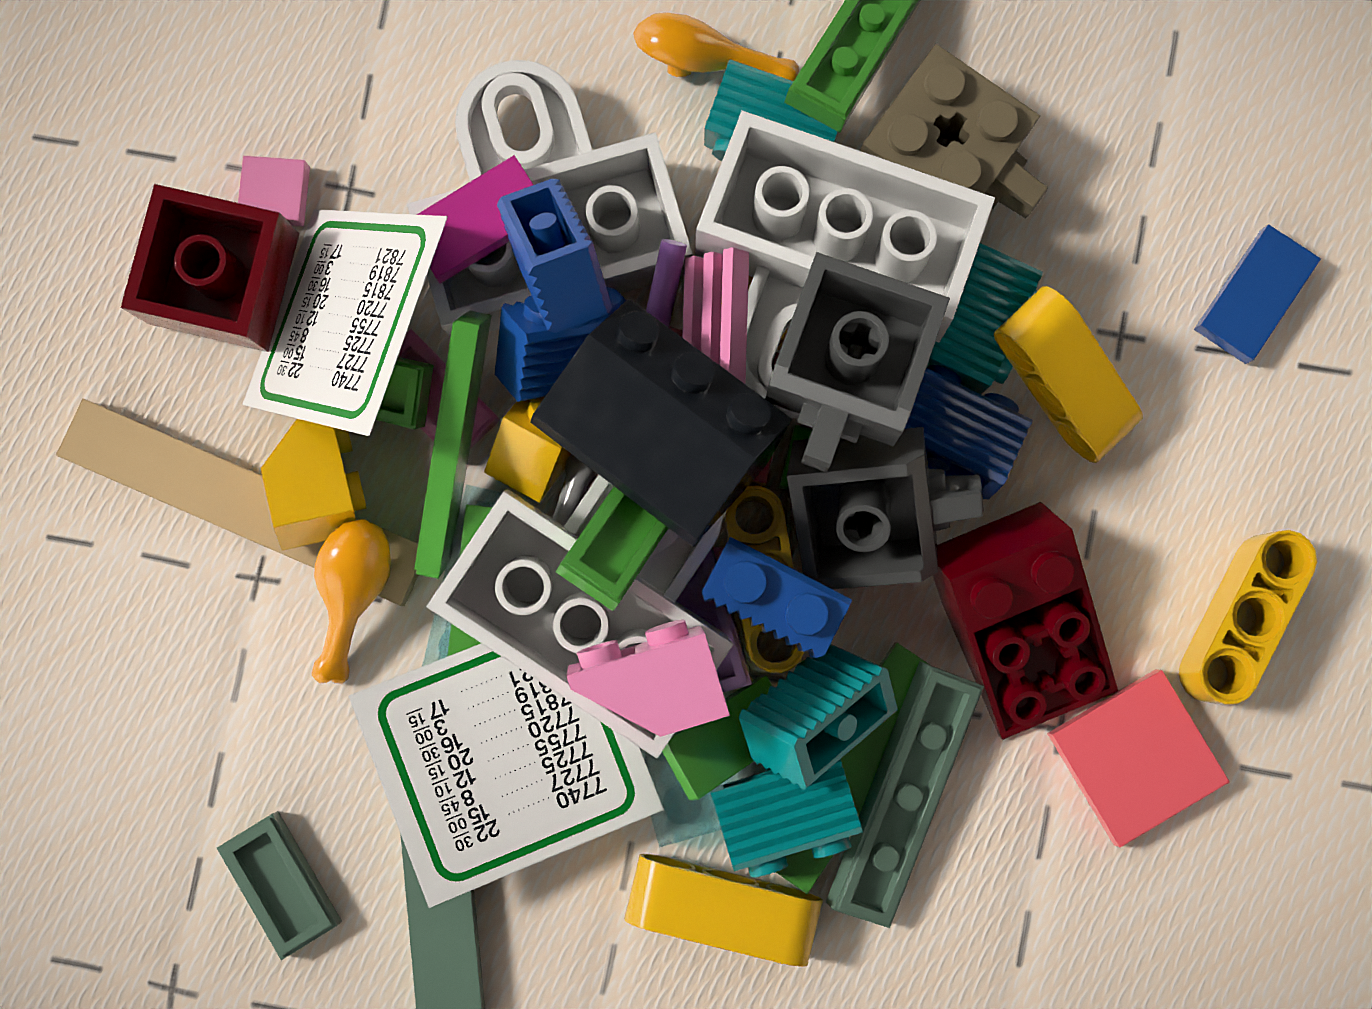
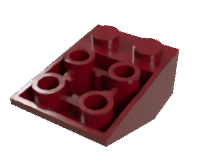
[932,502,1118,740]

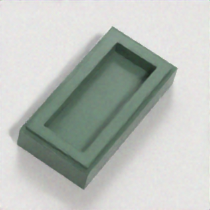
[217,811,342,960]

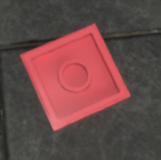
[1047,669,1230,848]

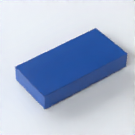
[1194,224,1321,364]

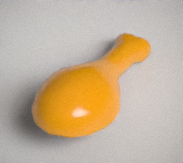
[633,12,799,81]
[312,519,391,684]

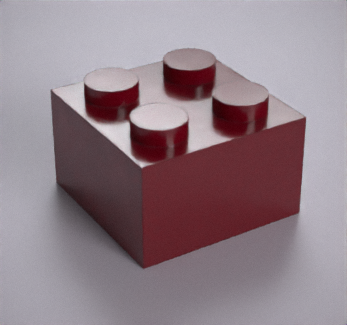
[120,184,300,352]

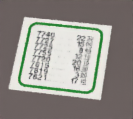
[242,209,448,436]
[348,643,664,908]

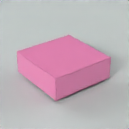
[238,155,310,226]

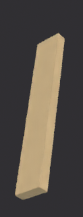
[56,398,418,606]

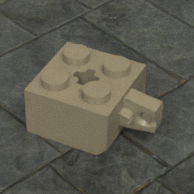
[860,43,1048,218]

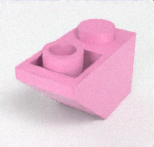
[566,619,730,737]

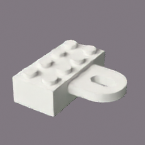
[407,60,692,337]
[695,111,995,418]
[426,475,734,759]

